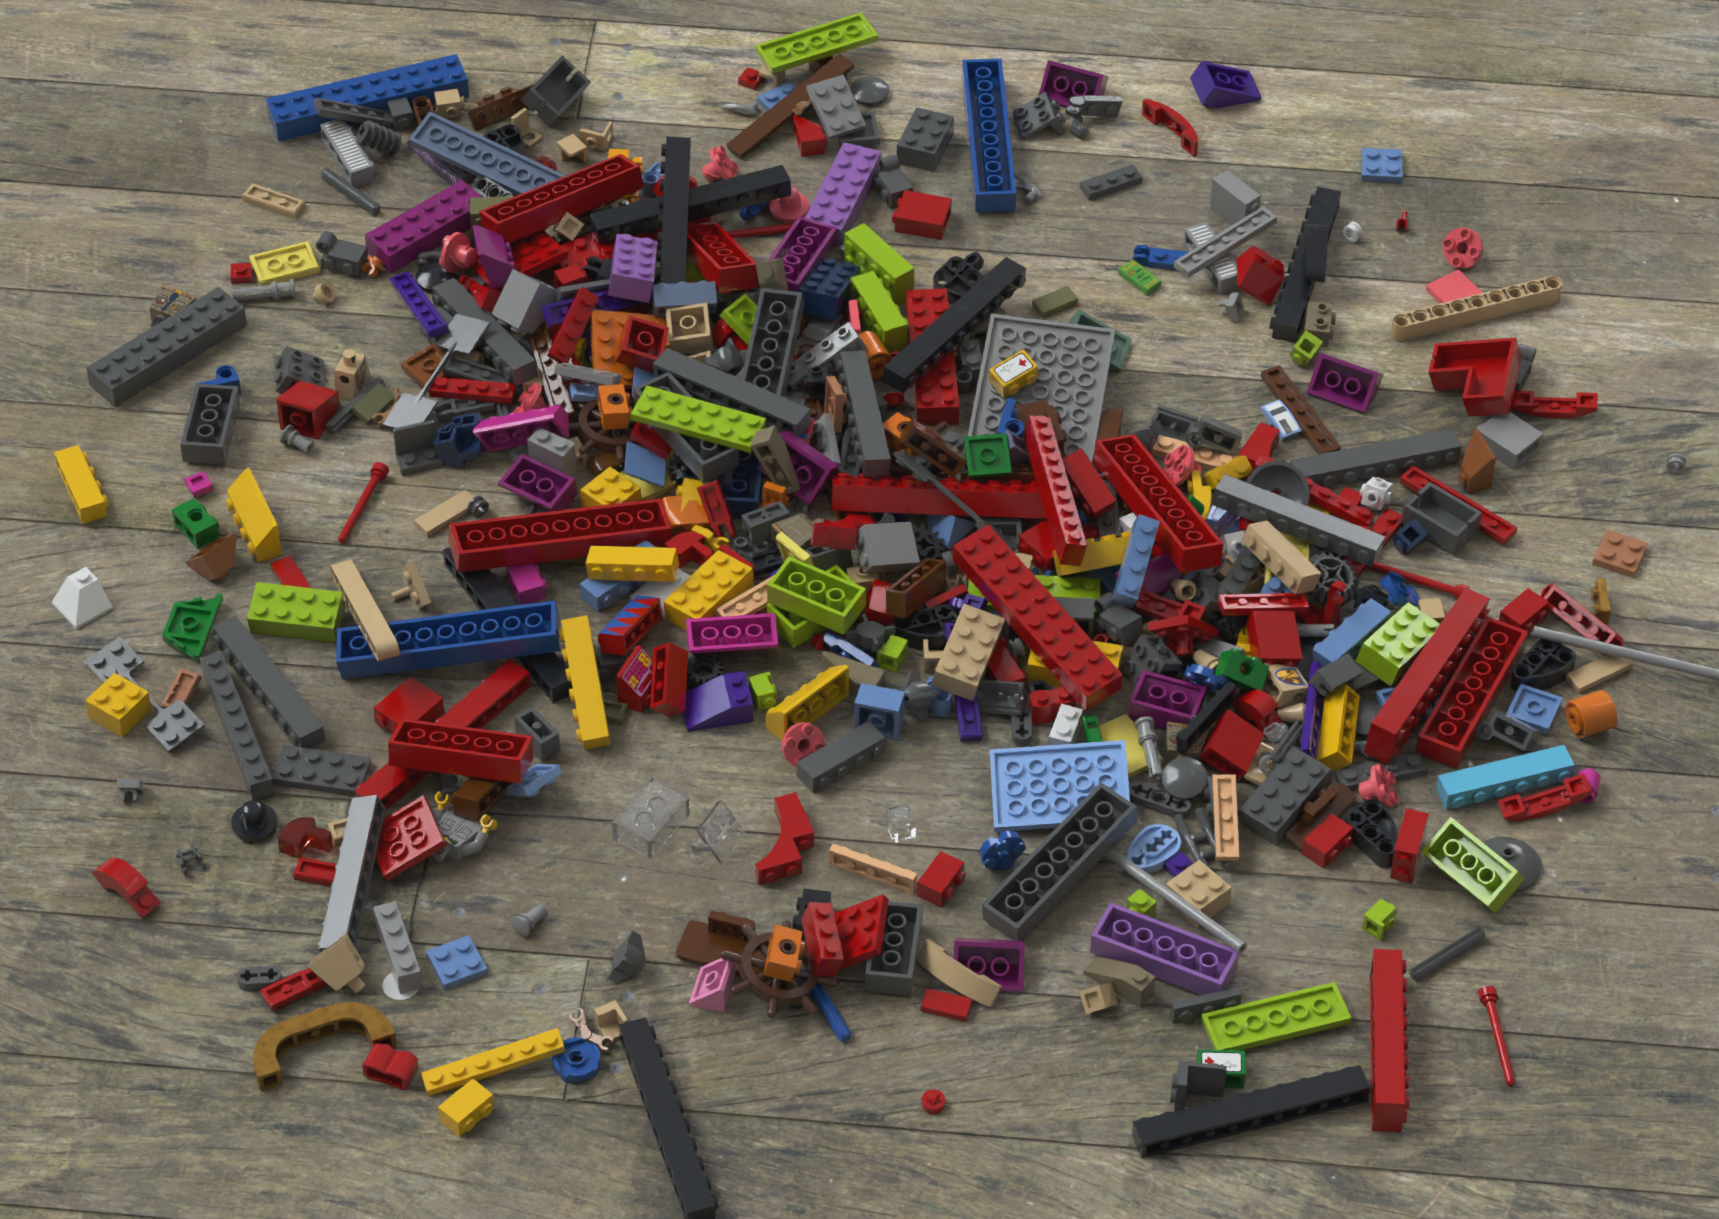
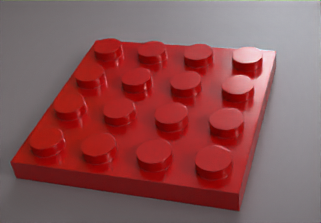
[469,231,568,291]

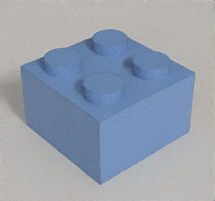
[855,683,905,741]

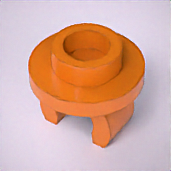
[361,255,384,278]

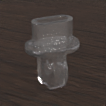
[1264,722,1288,742]

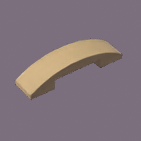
[917,939,1002,1007]

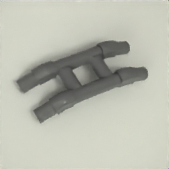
[1174,807,1235,872]

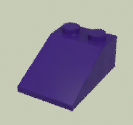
[1190,61,1262,108]
[683,671,753,732]

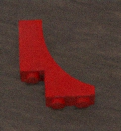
[1238,422,1280,495]
[811,511,875,550]
[755,792,814,885]

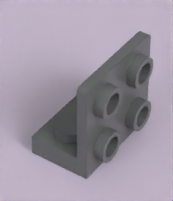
[393,420,443,476]
[1120,635,1183,687]

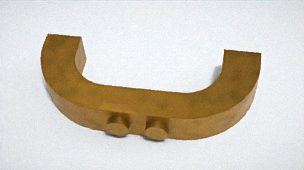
[253,1002,397,1091]

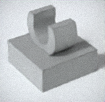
[1219,292,1244,322]
[117,778,144,801]

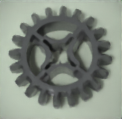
[1305,552,1359,607]

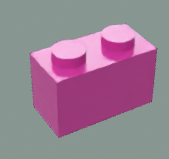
[506,563,547,605]

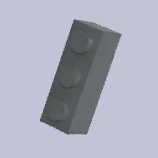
[439,772,459,801]

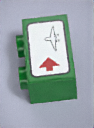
[1196,1049,1246,1088]

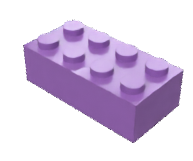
[608,234,657,303]

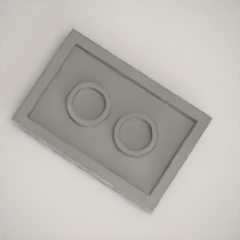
[806,74,866,140]

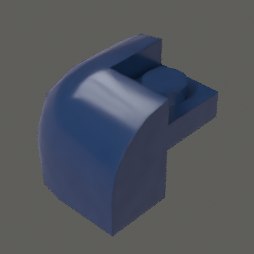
[433,412,488,468]

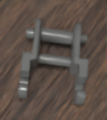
[176,845,205,875]

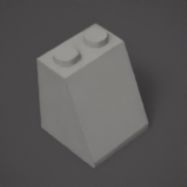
[492,269,557,334]

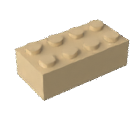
[931,604,1005,701]

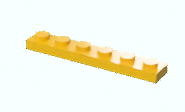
[421,1028,565,1097]

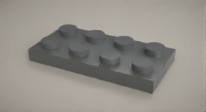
[272,744,371,796]

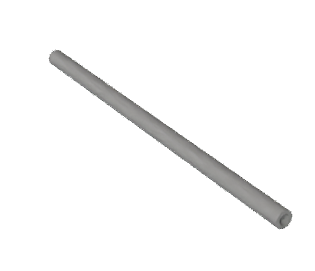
[1532,626,1719,681]
[1104,848,1247,954]

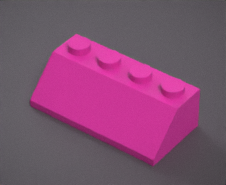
[473,405,569,452]
[686,613,778,654]

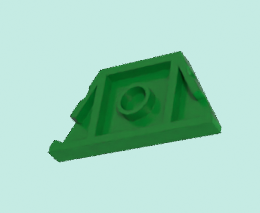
[162,593,223,662]

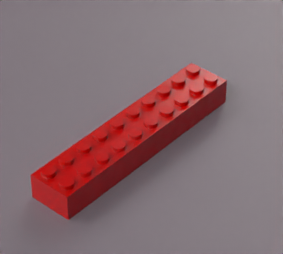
[1094,434,1224,573]
[831,473,1047,519]
[448,498,672,573]
[953,524,1123,711]
[1364,588,1490,764]

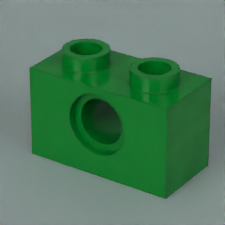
[171,498,219,549]
[1215,648,1269,691]

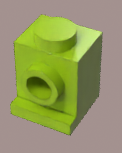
[1289,330,1323,366]
[877,635,907,673]
[748,672,777,711]
[1126,889,1157,919]
[1362,899,1398,941]

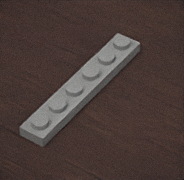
[1174,206,1277,278]

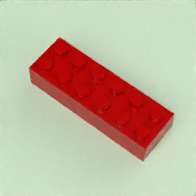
[686,221,758,294]
[388,718,533,783]

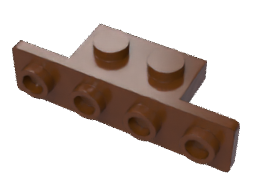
[468,83,535,130]
[1284,783,1357,851]

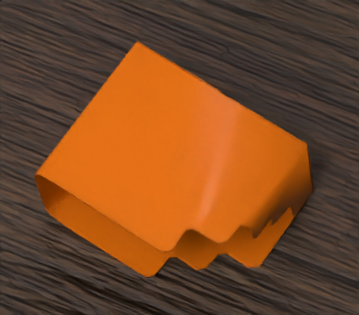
[662,496,710,537]

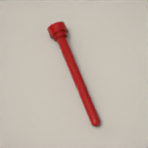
[726,224,792,239]
[338,462,389,543]
[1368,562,1470,601]
[1478,986,1515,1086]

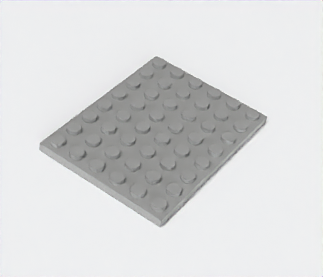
[964,313,1115,464]

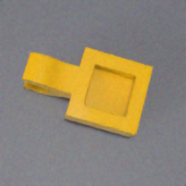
[691,524,729,553]

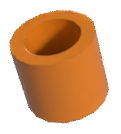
[859,331,893,381]
[1565,690,1617,739]

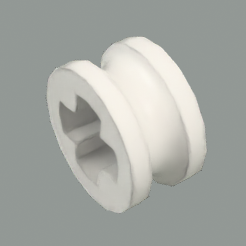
[1343,222,1363,243]

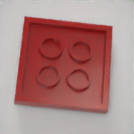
[376,795,447,881]
[834,894,889,971]

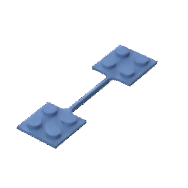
[624,367,667,488]

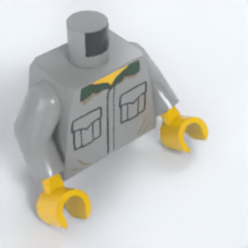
[432,791,497,862]

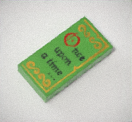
[1118,259,1162,295]

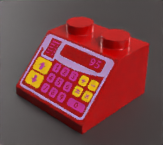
[616,645,653,713]

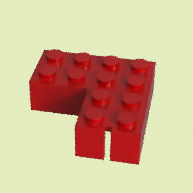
[1428,337,1522,417]

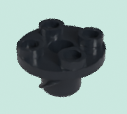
[231,800,277,844]

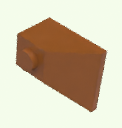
[1458,429,1496,494]
[185,533,237,581]

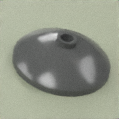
[1246,461,1309,506]
[1483,837,1541,893]

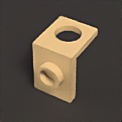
[511,108,543,148]
[579,121,613,151]
[1244,742,1274,786]

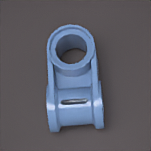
[642,162,663,198]
[926,676,952,717]

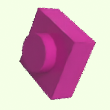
[184,471,213,498]

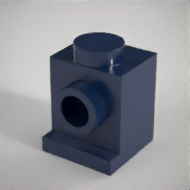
[1393,518,1429,555]

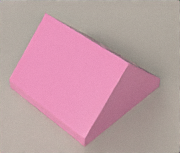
[689,958,736,1013]

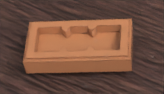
[161,668,202,709]

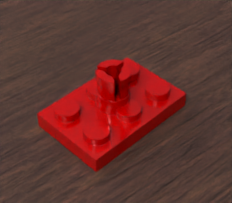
[1148,615,1219,658]

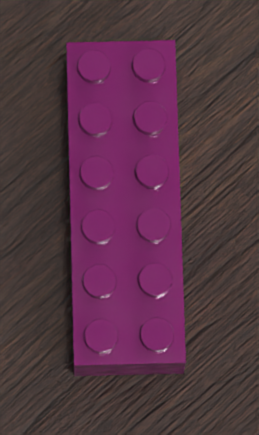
[365,180,482,274]
[757,216,837,292]

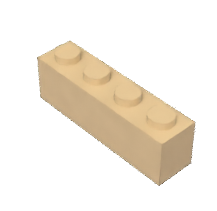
[1241,521,1321,594]

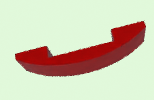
[1142,99,1198,157]
[1512,390,1598,418]
[1132,584,1206,620]
[1497,773,1592,821]

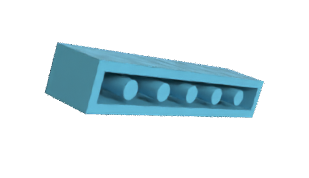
[1436,745,1575,810]

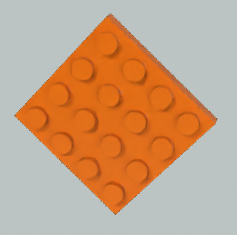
[589,310,670,390]

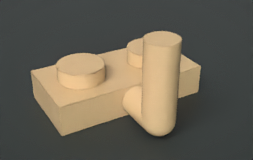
[390,562,432,609]

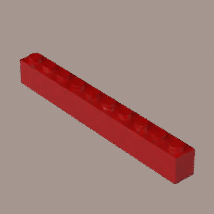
[1024,415,1087,566]
[355,659,531,810]

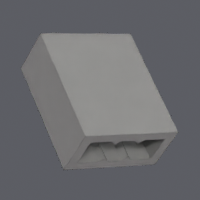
[1210,170,1261,225]
[1476,412,1543,470]
[527,427,577,481]
[856,522,920,573]

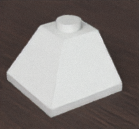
[52,567,113,630]
[630,569,690,619]

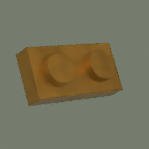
[1591,578,1610,625]

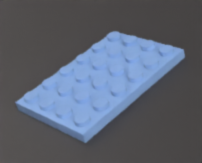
[990,740,1130,832]

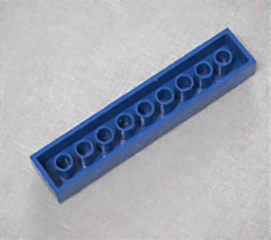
[266,54,469,141]
[962,58,1016,212]
[336,601,561,679]

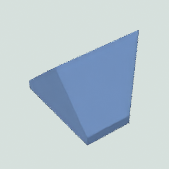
[926,514,975,550]

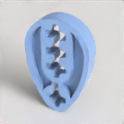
[1127,824,1181,874]

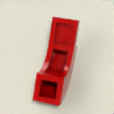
[91,857,161,919]

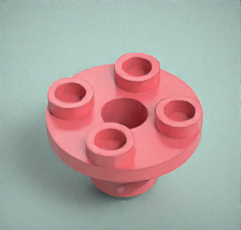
[702,145,739,183]
[769,186,809,225]
[1442,227,1483,268]
[439,232,477,273]
[512,382,550,413]
[1164,445,1202,486]
[781,722,826,767]
[1358,764,1400,808]

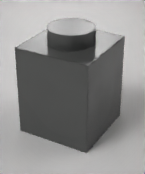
[387,97,414,131]

